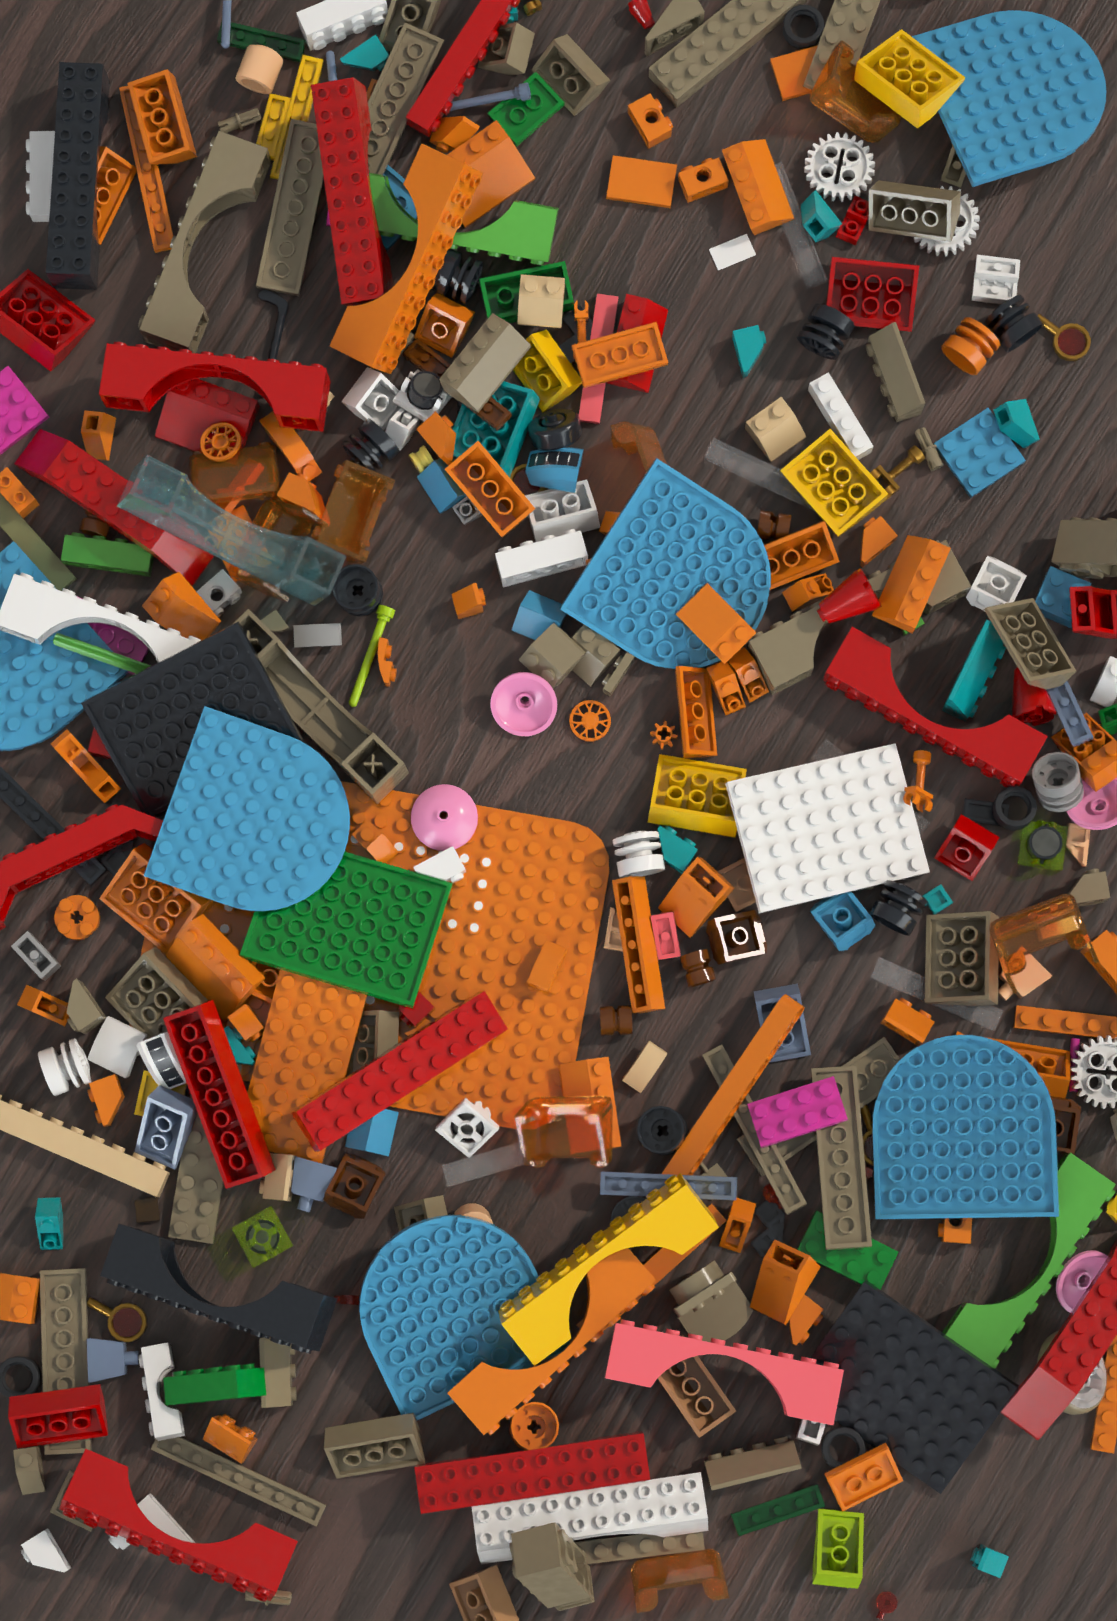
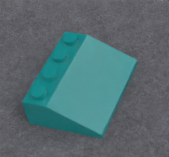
[453,381,540,478]
[942,620,1006,722]

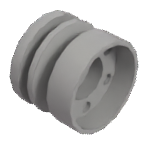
[1032,752,1084,812]

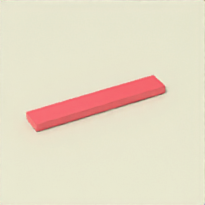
[579,294,619,424]

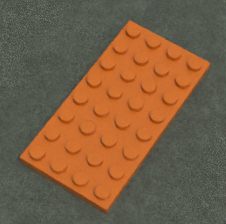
[247,969,367,1164]

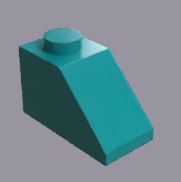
[340,35,389,71]
[732,325,766,378]

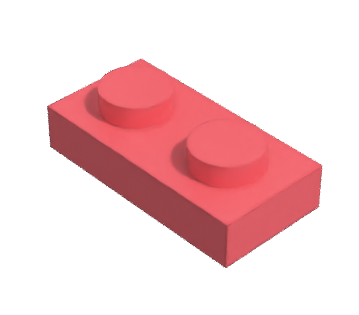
[651,912,681,960]

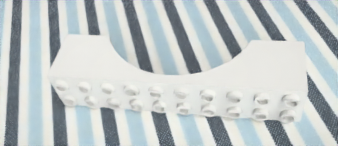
[0,573,201,662]
[471,1472,709,1564]

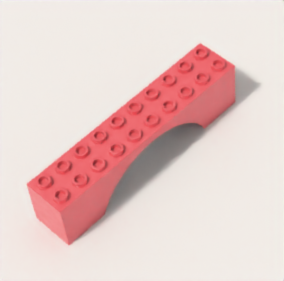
[605,1319,844,1425]

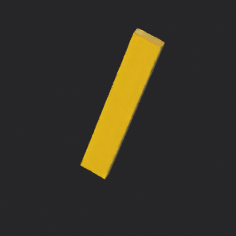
[270,55,324,180]

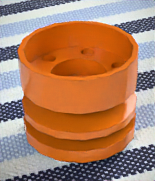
[941,317,1001,376]
[509,1402,559,1450]

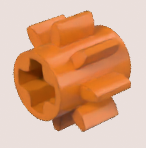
[650,721,677,750]

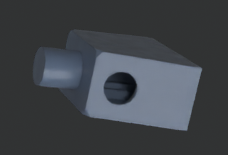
[291,1157,337,1212]
[87,1338,140,1382]

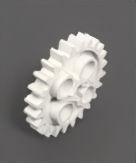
[804,132,875,202]
[914,186,980,257]
[1070,1035,1117,1109]

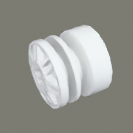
[613,831,665,878]
[38,1038,91,1096]

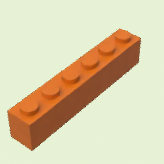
[612,876,665,1013]

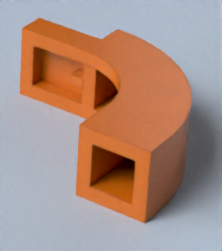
[259,411,322,481]
[50,729,121,804]

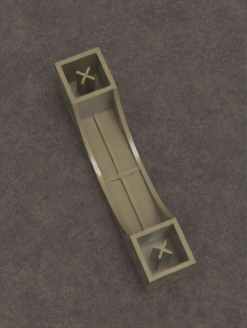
[138,131,272,353]
[747,540,971,695]
[233,609,409,804]

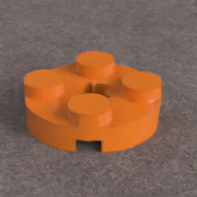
[54,895,100,940]

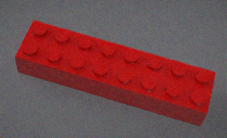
[163,1000,276,1189]

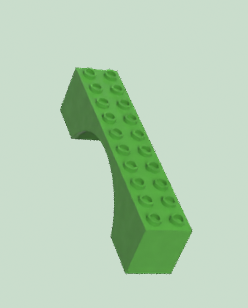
[369,173,559,265]
[942,1152,1116,1369]

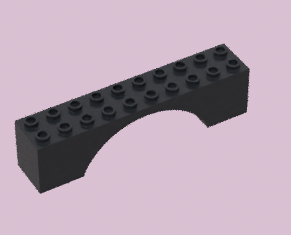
[46,62,110,290]
[100,1224,337,1354]

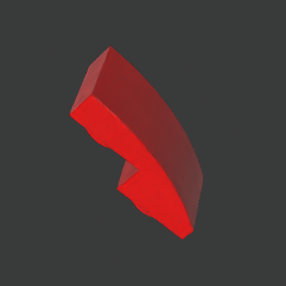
[836,196,869,246]

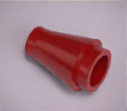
[627,0,655,30]

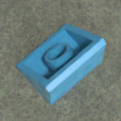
[417,458,467,514]
[512,590,567,640]
[345,1109,399,1157]

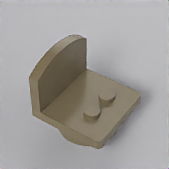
[669,1260,753,1342]

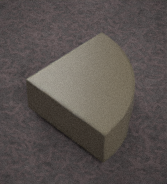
[260,610,289,632]

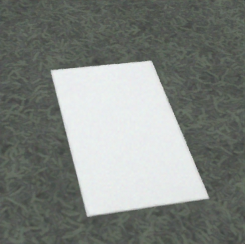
[709,234,756,270]

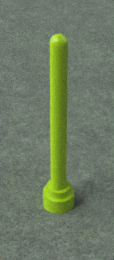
[349,604,396,707]

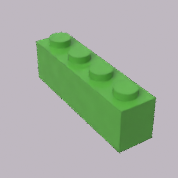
[61,533,154,577]

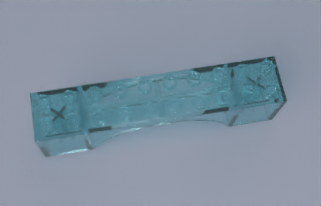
[117,455,347,606]

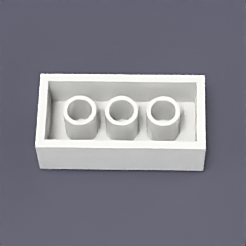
[296,0,388,51]
[495,529,588,587]

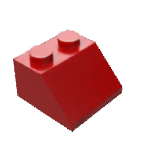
[934,814,1000,881]

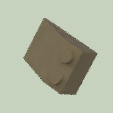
[379,0,441,52]
[645,0,705,57]

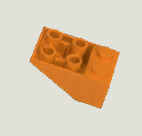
[1051,713,1117,792]
[658,857,735,938]
[750,1240,820,1325]
[203,1414,258,1464]

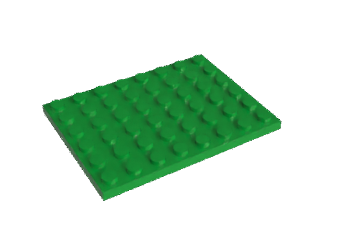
[240,852,453,1009]

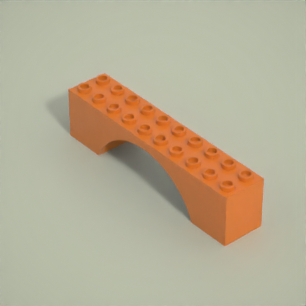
[330,144,483,374]
[447,1248,656,1435]

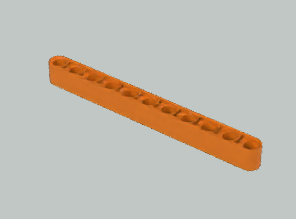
[662,994,805,1175]

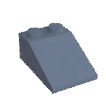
[754,984,811,1063]
[135,1085,197,1170]

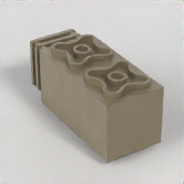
[1051,517,1117,579]
[509,1522,595,1611]

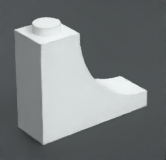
[108,1493,195,1550]

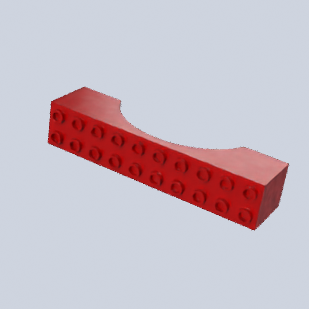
[311,77,393,306]
[99,342,331,432]
[823,627,1048,788]
[414,1431,650,1514]
[59,1449,298,1602]

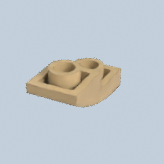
[622,1041,667,1093]

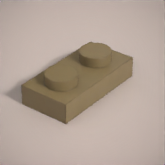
[602,652,635,697]

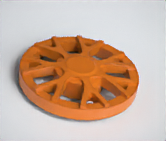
[200,422,241,462]
[569,700,611,742]

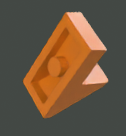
[352,820,399,864]

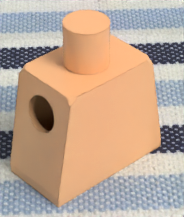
[998,946,1052,1001]

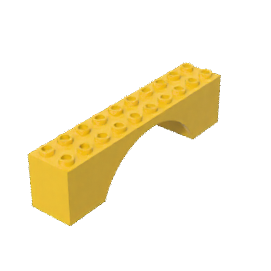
[498,1173,719,1366]

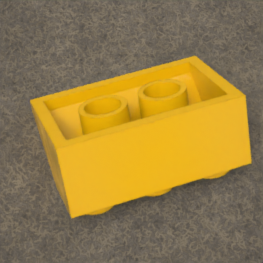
[513,329,582,412]

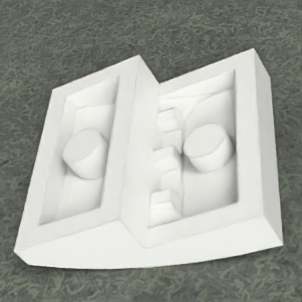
[971,255,1020,304]
[87,1016,147,1078]

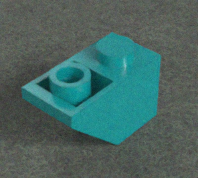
[801,190,842,242]
[993,399,1040,448]
[657,826,698,874]
[224,1026,256,1066]
[35,1197,63,1250]
[971,1544,1009,1578]

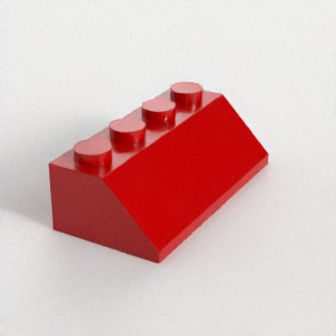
[606,294,668,393]
[8,1384,108,1449]

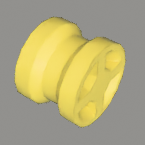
[409,445,434,473]

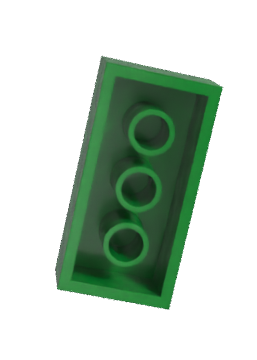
[479,261,574,323]
[797,1211,898,1290]
[163,1364,266,1405]

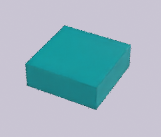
[922,884,953,915]

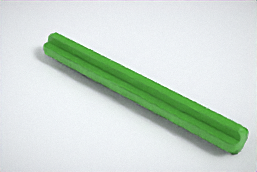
[53,633,151,674]

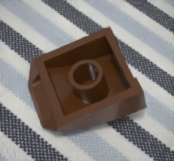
[706,910,767,965]
[1051,1096,1081,1155]
[323,1154,386,1219]

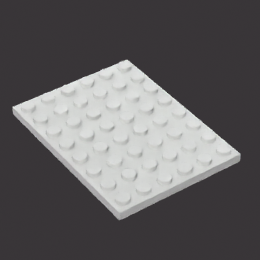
[725,743,930,913]

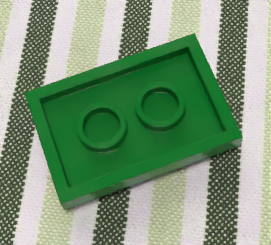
[487,72,565,147]

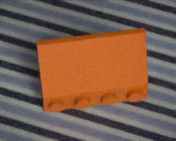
[447,120,535,228]
[99,843,211,954]
[166,914,265,1023]

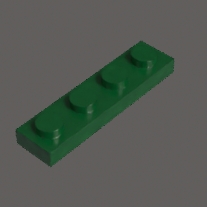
[217,22,306,62]
[731,1484,825,1536]

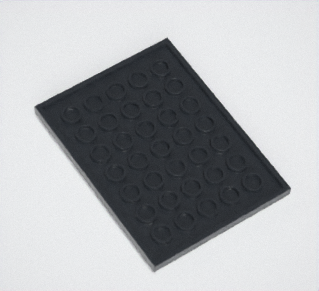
[81,621,303,816]
[810,1280,1019,1494]

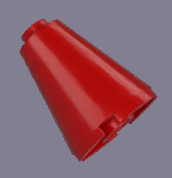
[817,568,882,623]
[1012,667,1056,726]

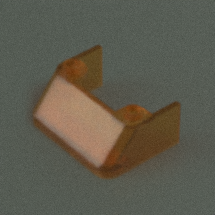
[229,499,327,601]
[990,894,1099,994]

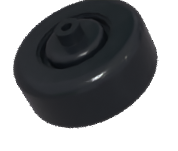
[528,409,582,451]

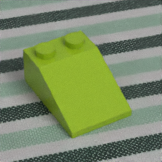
[812,1509,864,1589]

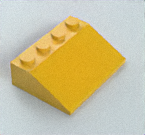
[854,29,965,129]
[780,429,888,537]
[648,754,747,838]

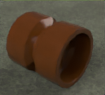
[79,509,110,538]
[757,510,791,541]
[680,949,716,987]
[600,1005,633,1036]

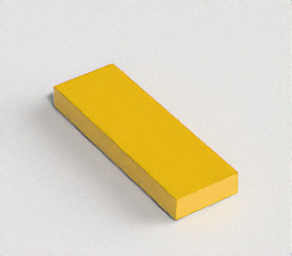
[256,94,291,161]

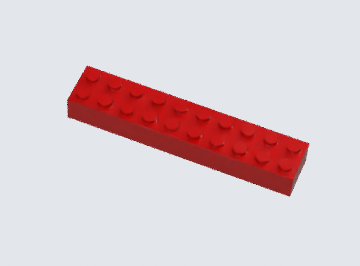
[291,991,508,1151]

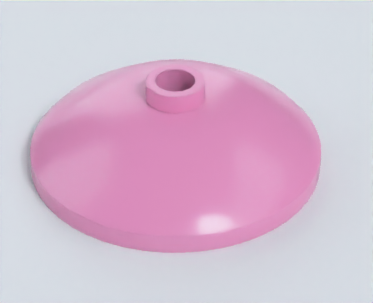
[491,672,557,736]
[1066,777,1117,830]
[411,784,478,851]
[1056,1250,1108,1313]

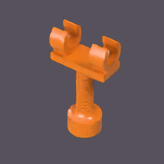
[573,300,589,359]
[903,750,933,813]

